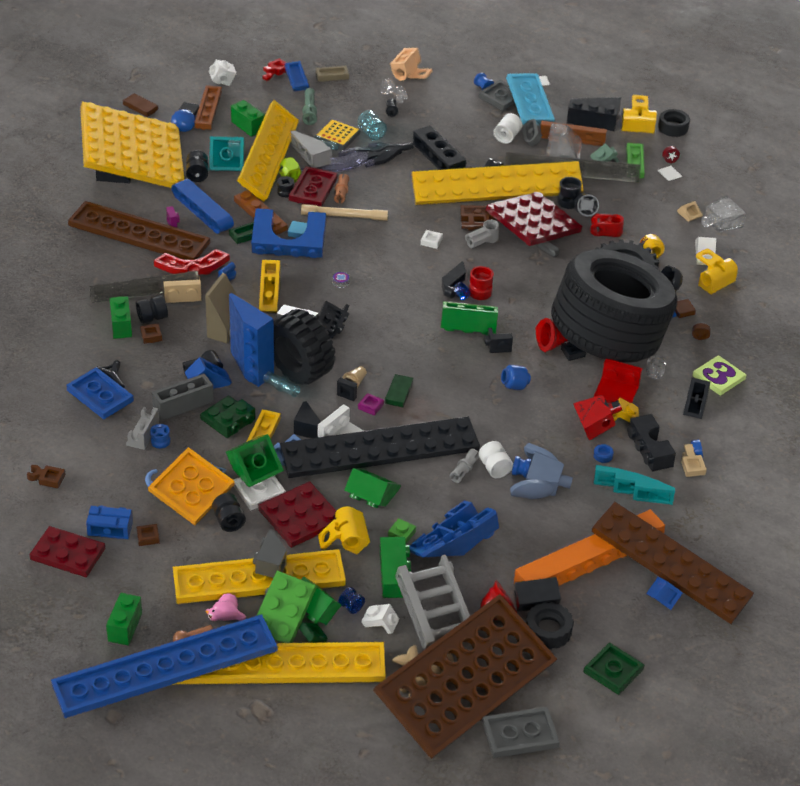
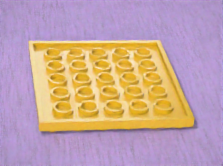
[80,101,184,188]

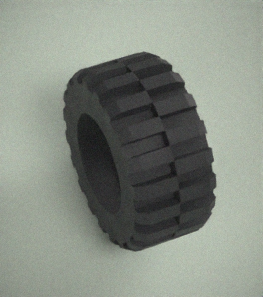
[273,309,336,385]

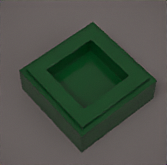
[299,623,328,643]

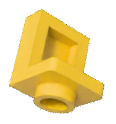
[612,398,639,422]

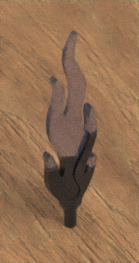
[300,142,414,173]

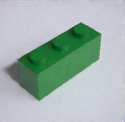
[441,301,498,335]
[380,537,411,598]

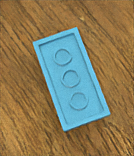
[506,73,555,125]

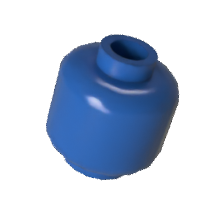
[501,365,531,390]

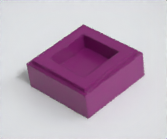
[358,393,384,416]

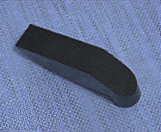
[442,261,466,299]

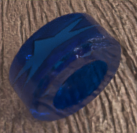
[453,282,470,300]

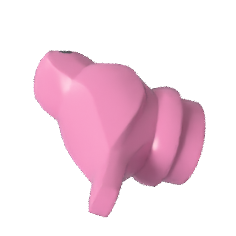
[206,593,246,621]

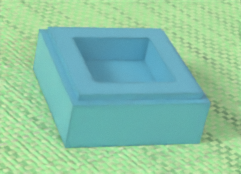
[288,221,307,238]

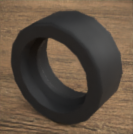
[658,109,690,137]

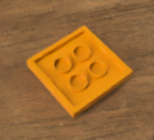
[148,447,235,526]

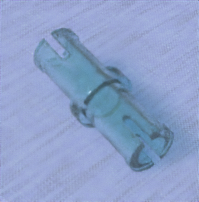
[263,371,300,397]

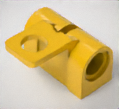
[622,95,657,133]
[696,248,738,294]
[318,506,370,555]

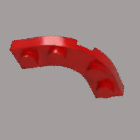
[154,249,230,276]

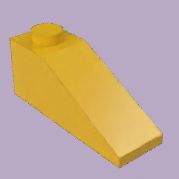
[259,260,281,313]

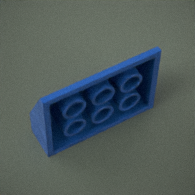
[229,293,274,387]

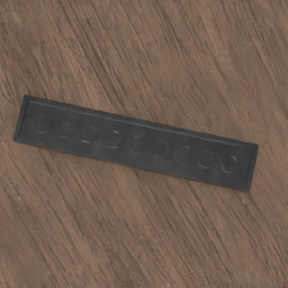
[279,416,480,479]

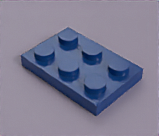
[66,367,134,420]

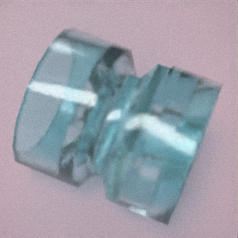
[357,110,387,141]

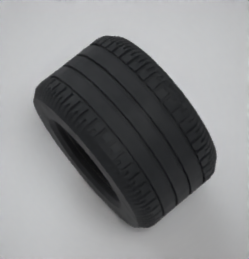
[551,249,677,363]

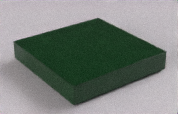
[583,642,645,695]

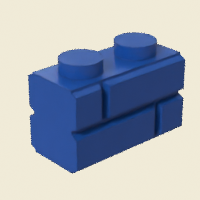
[86,505,133,539]

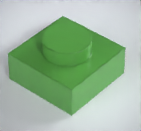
[388,518,416,544]

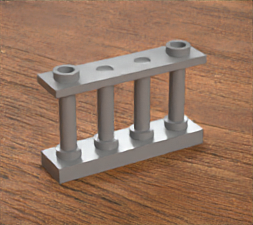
[395,554,470,650]

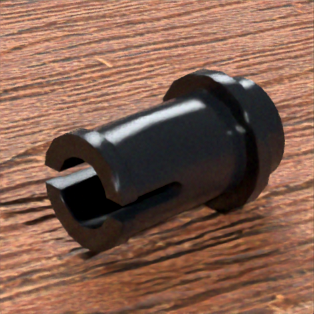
[386,98,398,117]

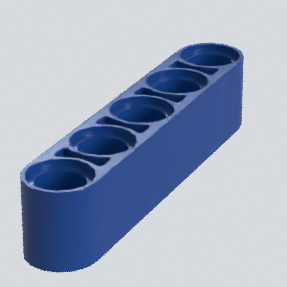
[171,179,234,234]

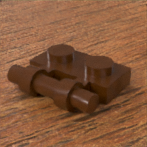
[460,205,496,231]

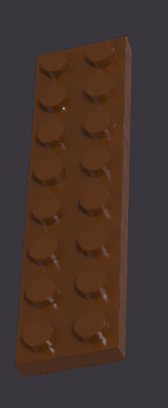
[68,201,210,260]
[591,502,754,624]

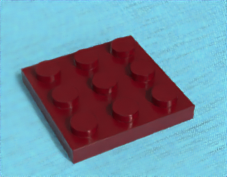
[258,481,336,548]

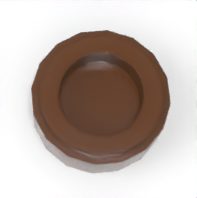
[692,323,711,340]

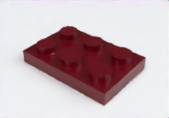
[289,166,338,207]
[29,526,106,578]

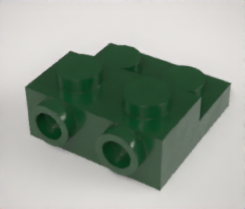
[200,395,255,438]

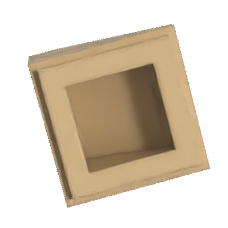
[677,201,703,222]

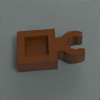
[27,465,66,489]

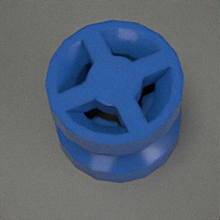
[150,424,170,449]
[512,456,532,478]

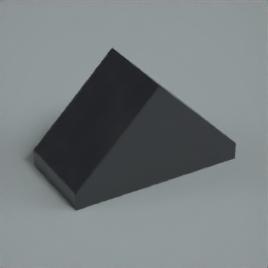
[683,378,711,419]
[294,401,321,438]

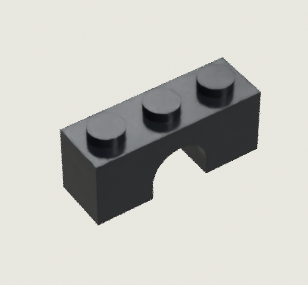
[627,414,676,472]

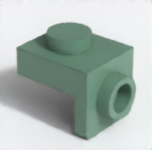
[590,143,619,165]

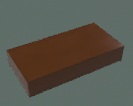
[123,93,158,117]

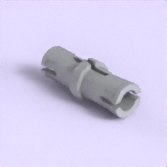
[450,449,479,483]

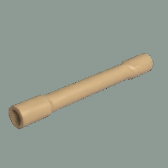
[301,204,388,221]

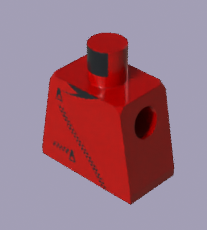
[573,395,623,440]

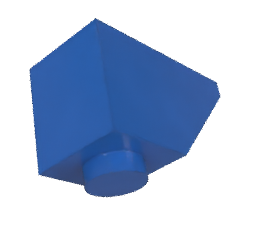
[185,357,232,389]

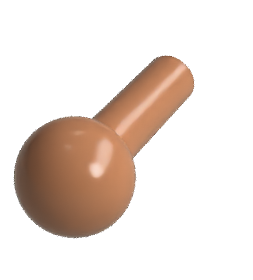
[173,625,213,642]

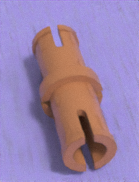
[334,174,349,203]

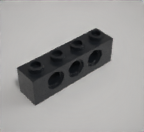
[413,125,467,170]

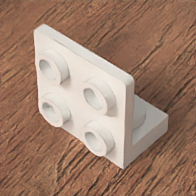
[318,404,363,437]

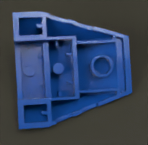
[409,500,499,557]

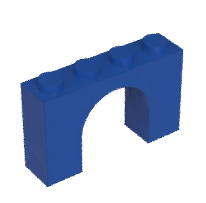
[251,208,326,258]

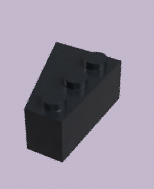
[566,97,621,131]

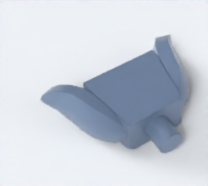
[510,443,573,499]

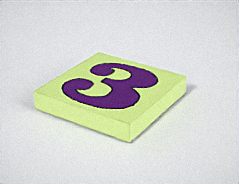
[693,355,746,396]

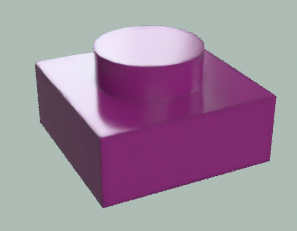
[166,206,180,228]

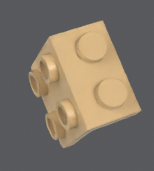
[164,275,202,303]

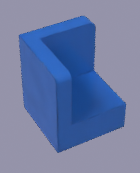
[646,577,683,610]

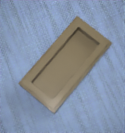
[315,66,349,82]

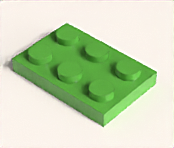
[257,570,317,643]

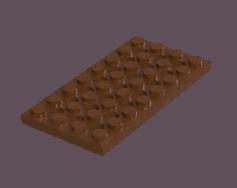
[373,594,557,759]

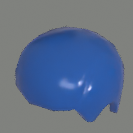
[171,109,196,132]

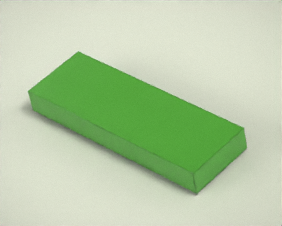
[626,143,645,178]

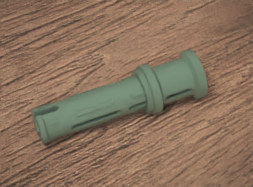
[302,88,317,125]

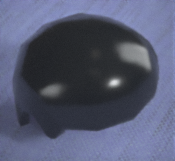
[661,265,683,292]

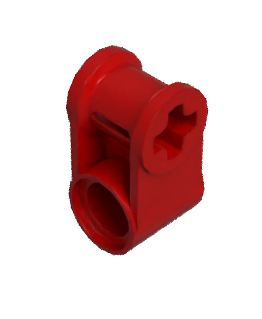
[590,213,624,237]

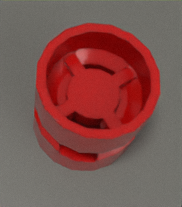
[469,266,494,300]

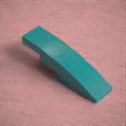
[594,465,675,505]

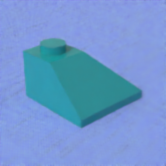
[209,136,245,171]

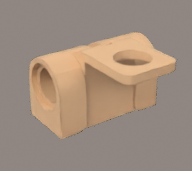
[390,48,432,81]

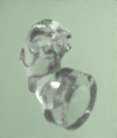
[380,78,408,103]

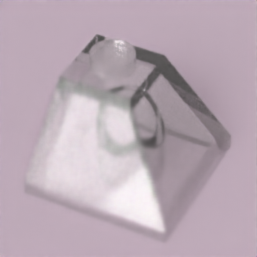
[546,123,583,160]

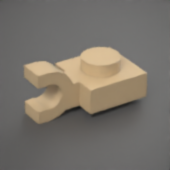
[681,444,706,477]

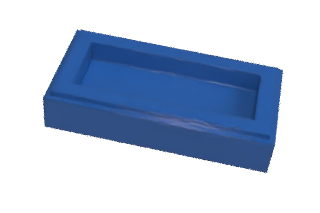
[285,61,309,92]

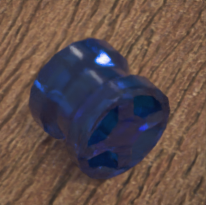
[338,587,365,614]

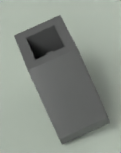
[253,530,287,578]

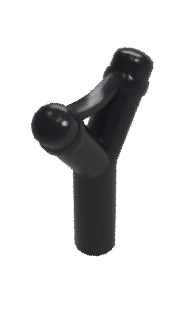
[97,360,125,388]

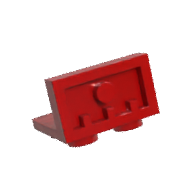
[594,359,643,403]

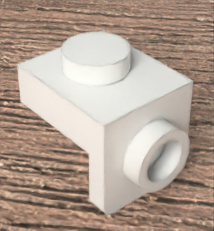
[361,604,399,634]

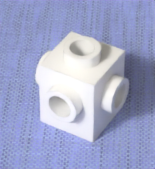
[209,59,236,86]

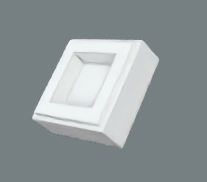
[421,230,443,249]

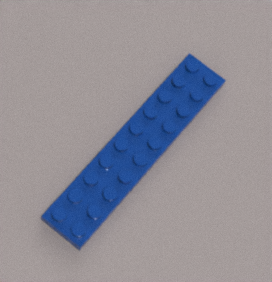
[51,614,277,718]

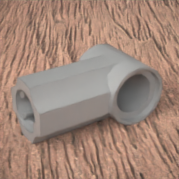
[465,220,499,248]

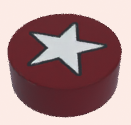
[662,146,680,163]

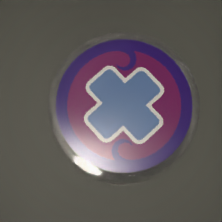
[332,271,350,288]

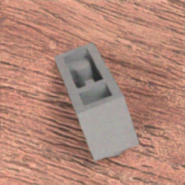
[291,130,332,168]

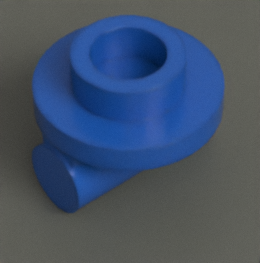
[218,262,236,281]

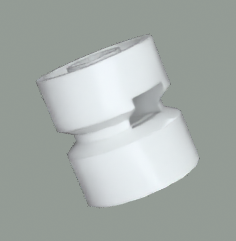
[494,113,522,143]
[479,441,513,478]

